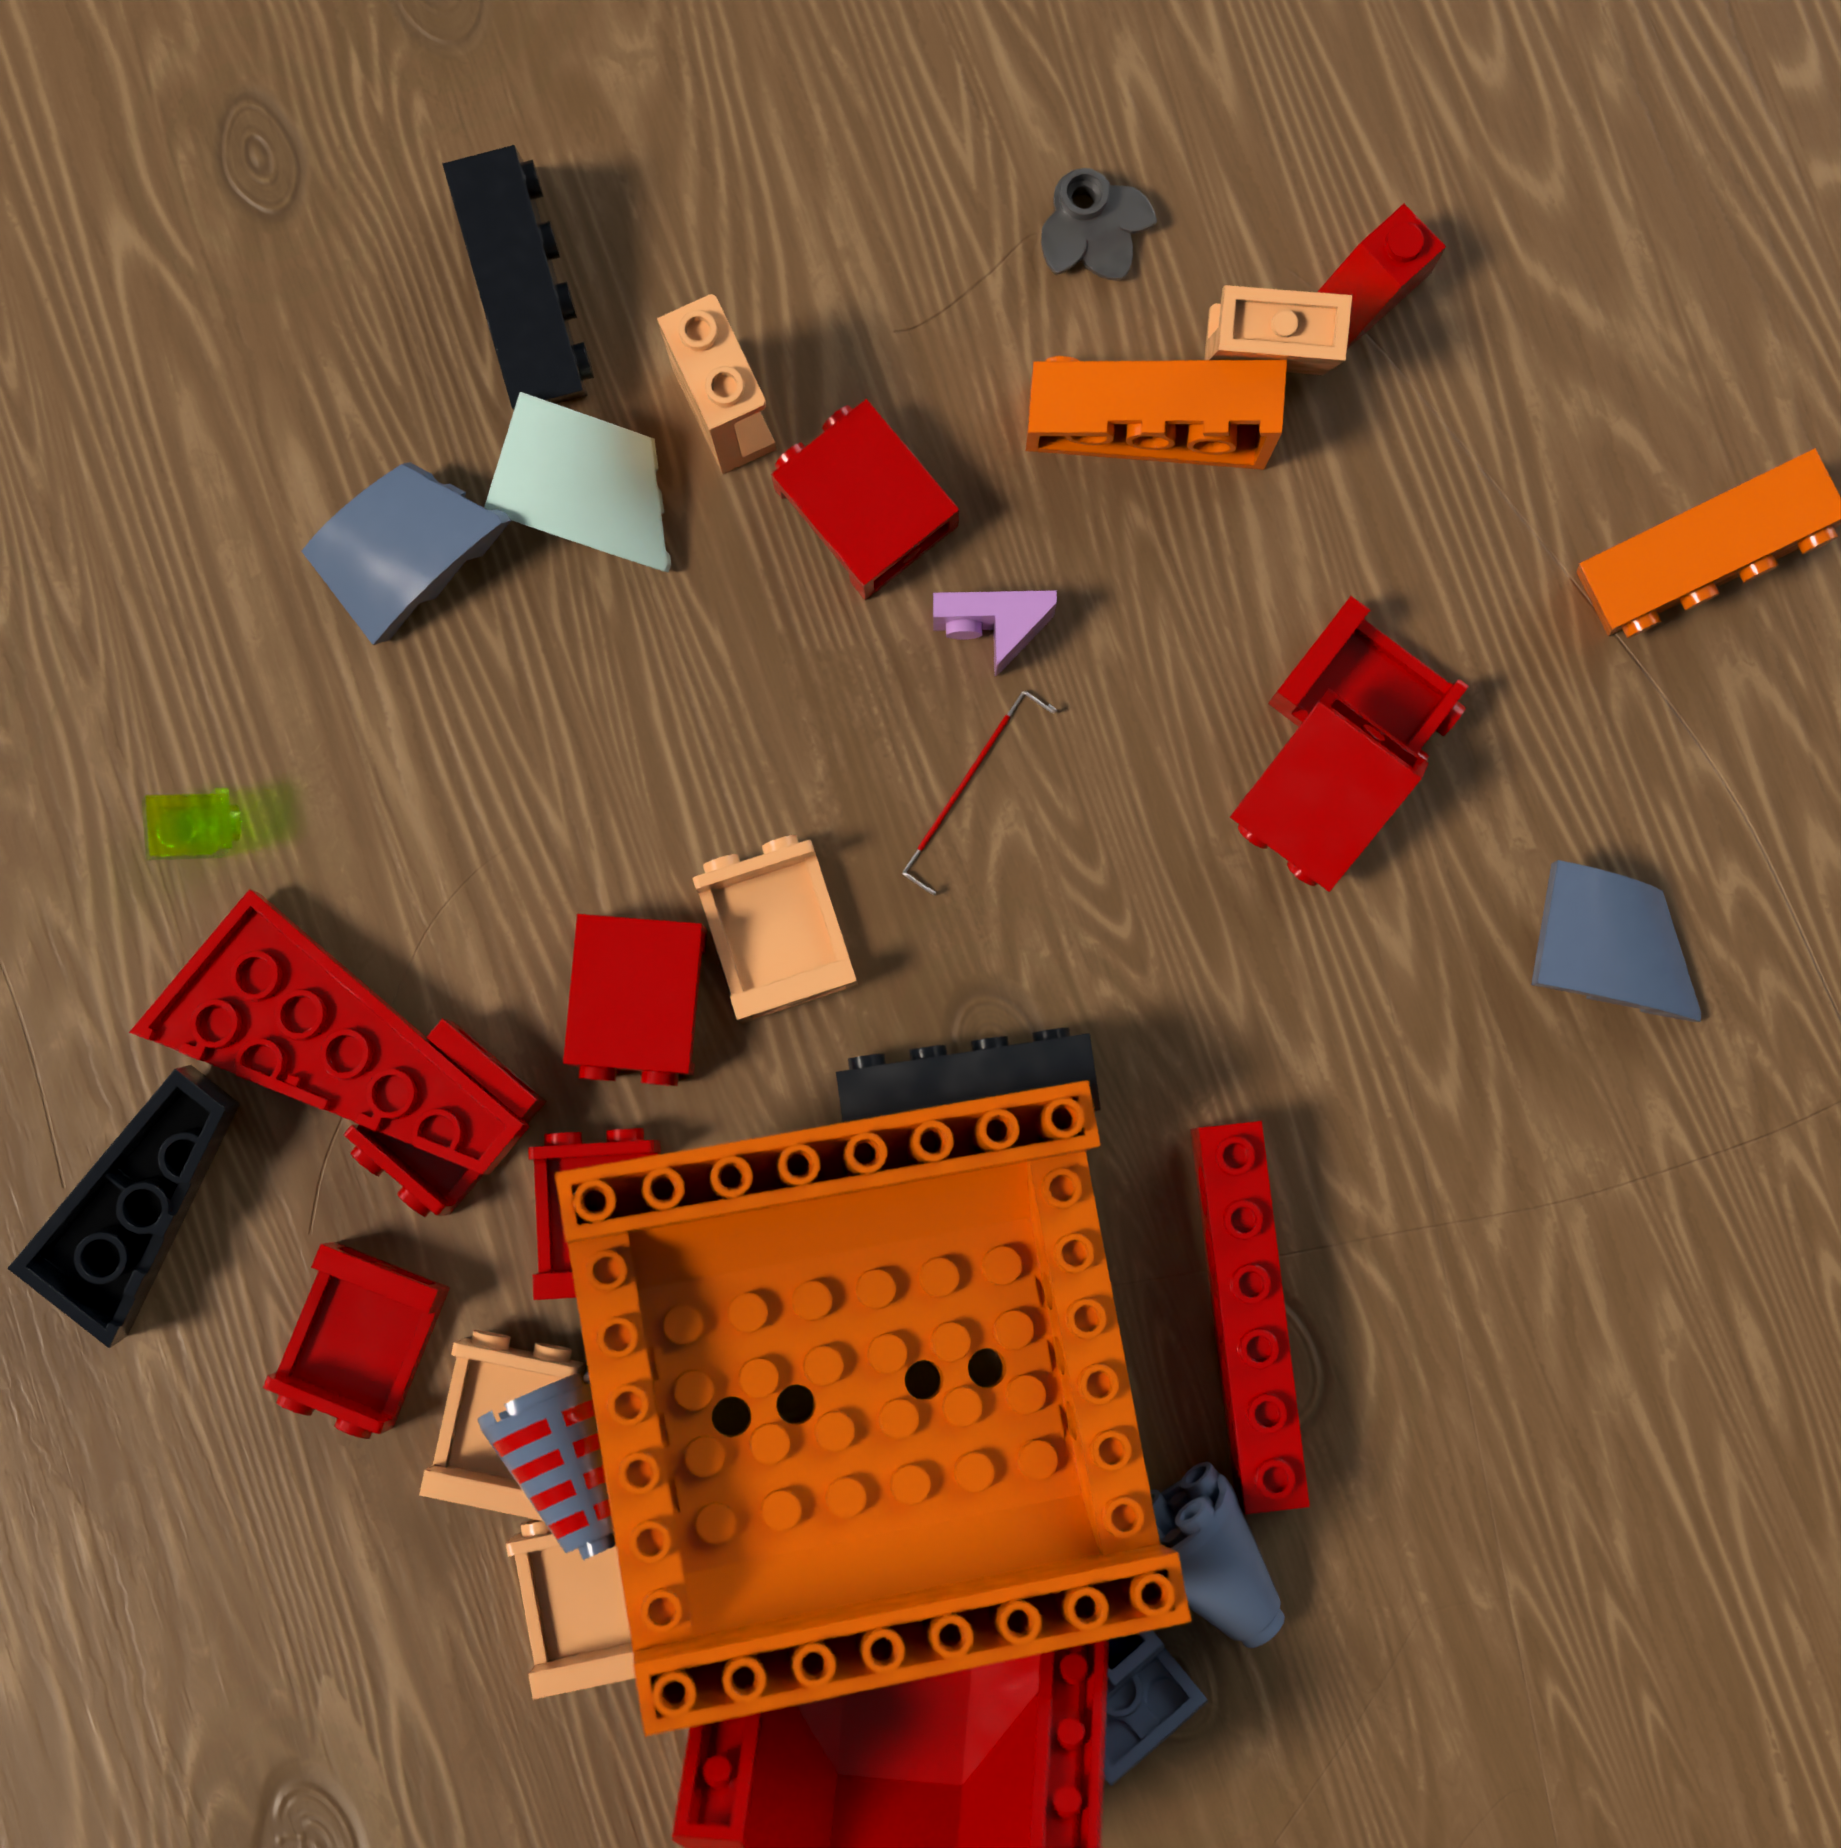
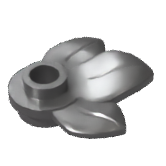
[1041,168,1157,281]

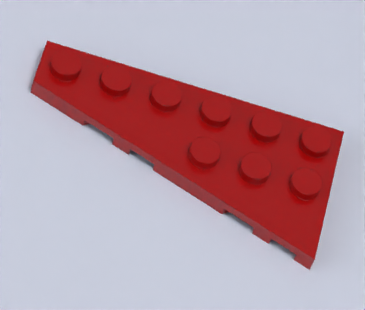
[129,889,530,1175]

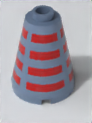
[477,1372,616,1560]

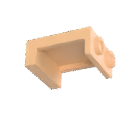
[1204,285,1352,375]
[657,294,777,474]
[692,835,858,1024]
[419,1330,586,1521]
[506,1519,635,1700]

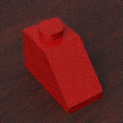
[1317,203,1446,349]

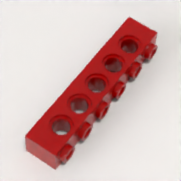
[1190,1121,1310,1514]

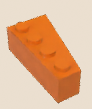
[1025,356,1287,470]
[1576,448,1841,639]

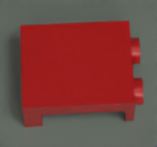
[771,399,959,601]
[1268,596,1469,761]
[1230,688,1429,892]
[563,914,707,1086]
[343,1018,547,1217]
[528,1128,661,1300]
[263,1242,450,1439]

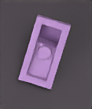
[933,590,1057,676]

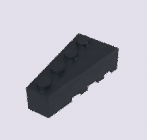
[442,145,594,410]
[836,1028,1101,1123]
[7,1065,240,1348]

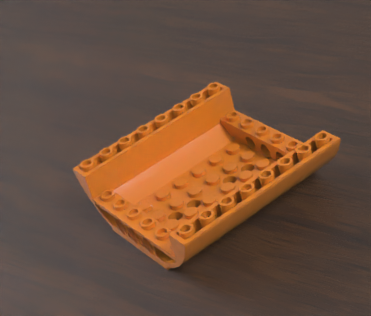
[555,1080,1191,1736]

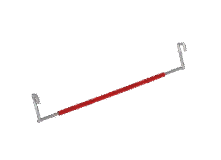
[902,691,1057,895]

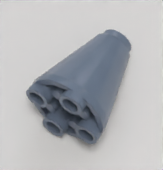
[1150,1462,1285,1648]

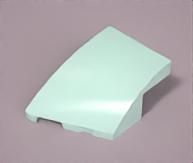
[484,392,671,572]

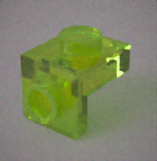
[142,788,241,860]

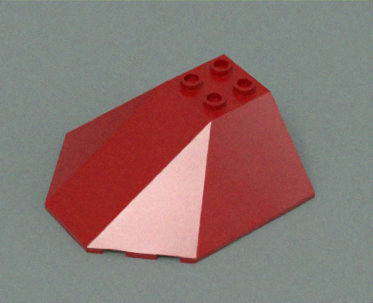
[672,1639,1109,1848]

